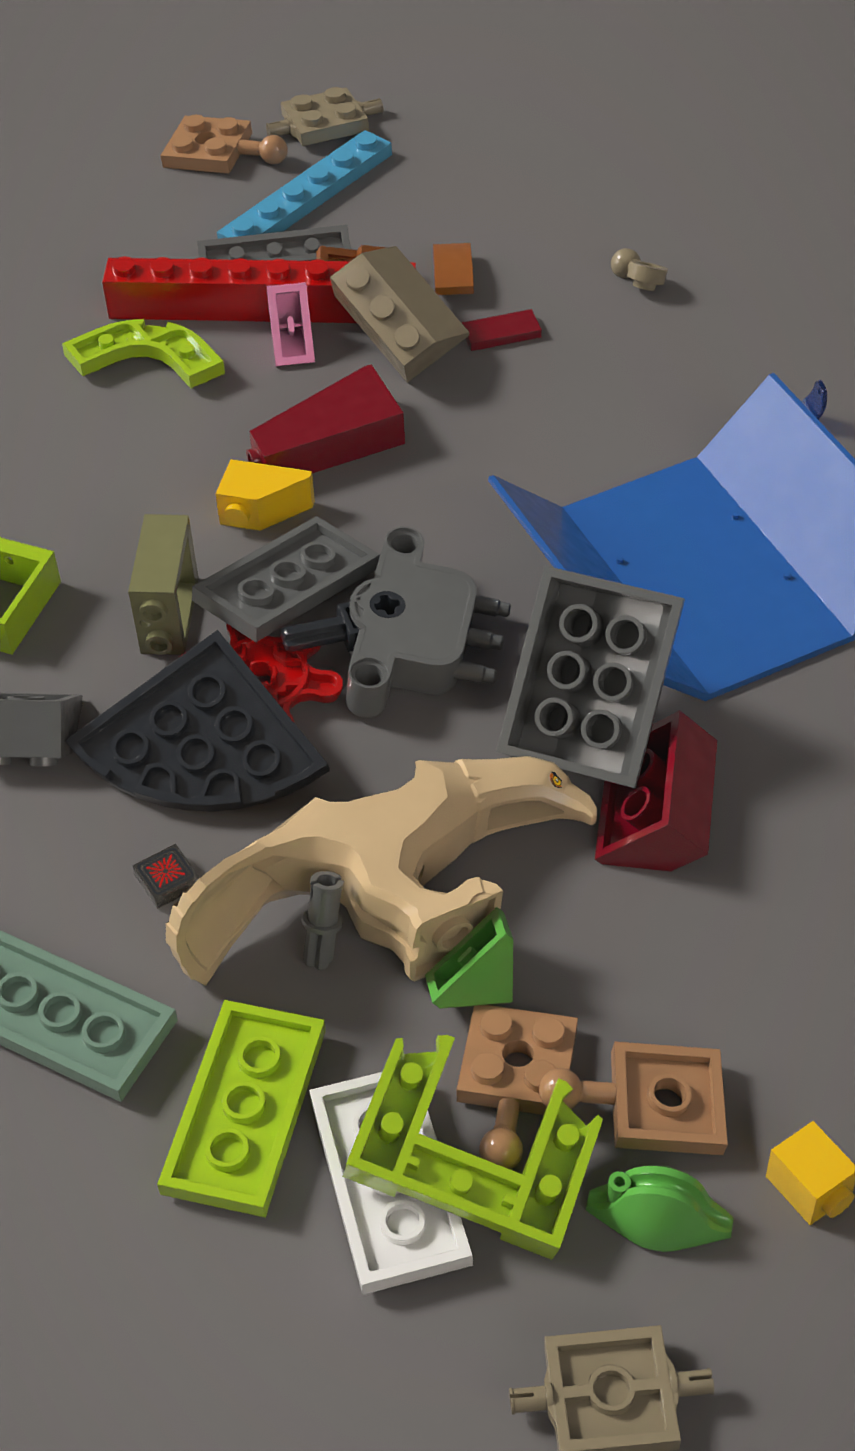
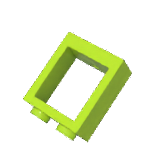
[0,537,61,655]

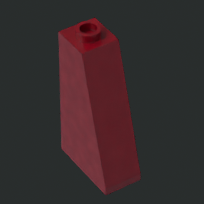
[246,364,405,474]

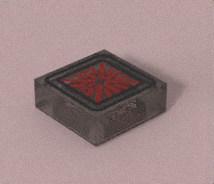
[132,843,199,909]

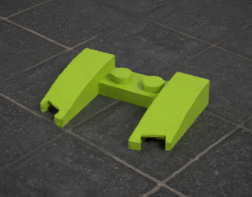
[342,1035,603,1260]

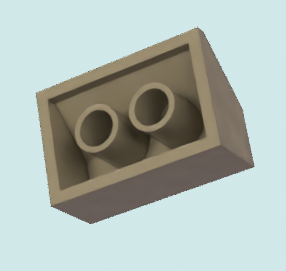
[330,246,469,383]

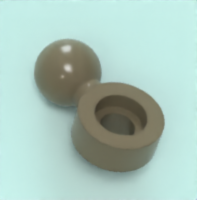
[611,248,668,291]

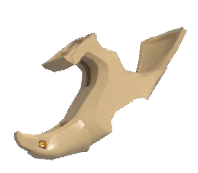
[166,756,597,986]

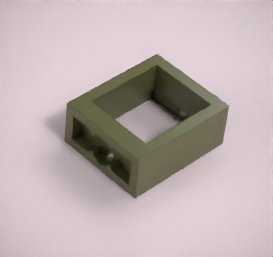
[128,514,199,655]

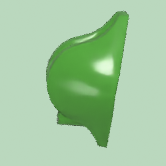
[586,1165,734,1252]

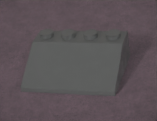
[496,566,685,788]

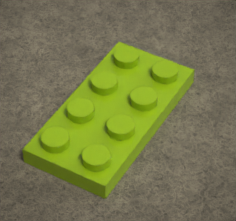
[157,1000,326,1218]

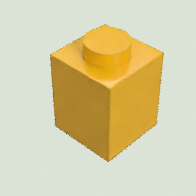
[766,1121,855,1225]

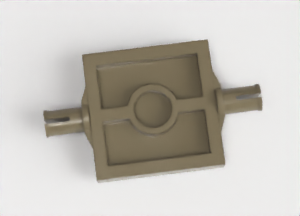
[266,87,384,146]
[509,1325,714,1451]

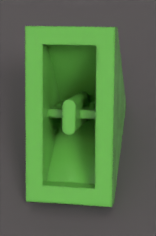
[425,907,513,1009]

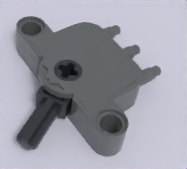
[281,526,511,718]

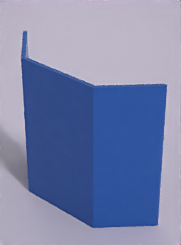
[488,373,855,701]

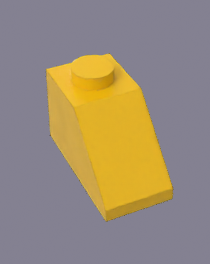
[215,459,315,531]

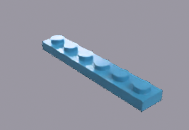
[217,130,392,239]

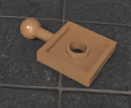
[160,114,288,173]
[456,1005,578,1170]
[539,1041,728,1155]

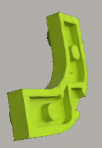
[62,319,225,388]

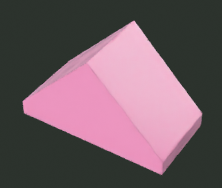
[267,282,315,367]

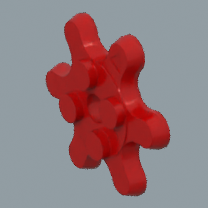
[181,623,343,722]

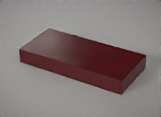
[462,309,542,351]

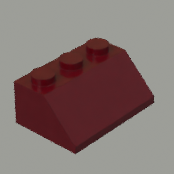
[595,710,718,872]

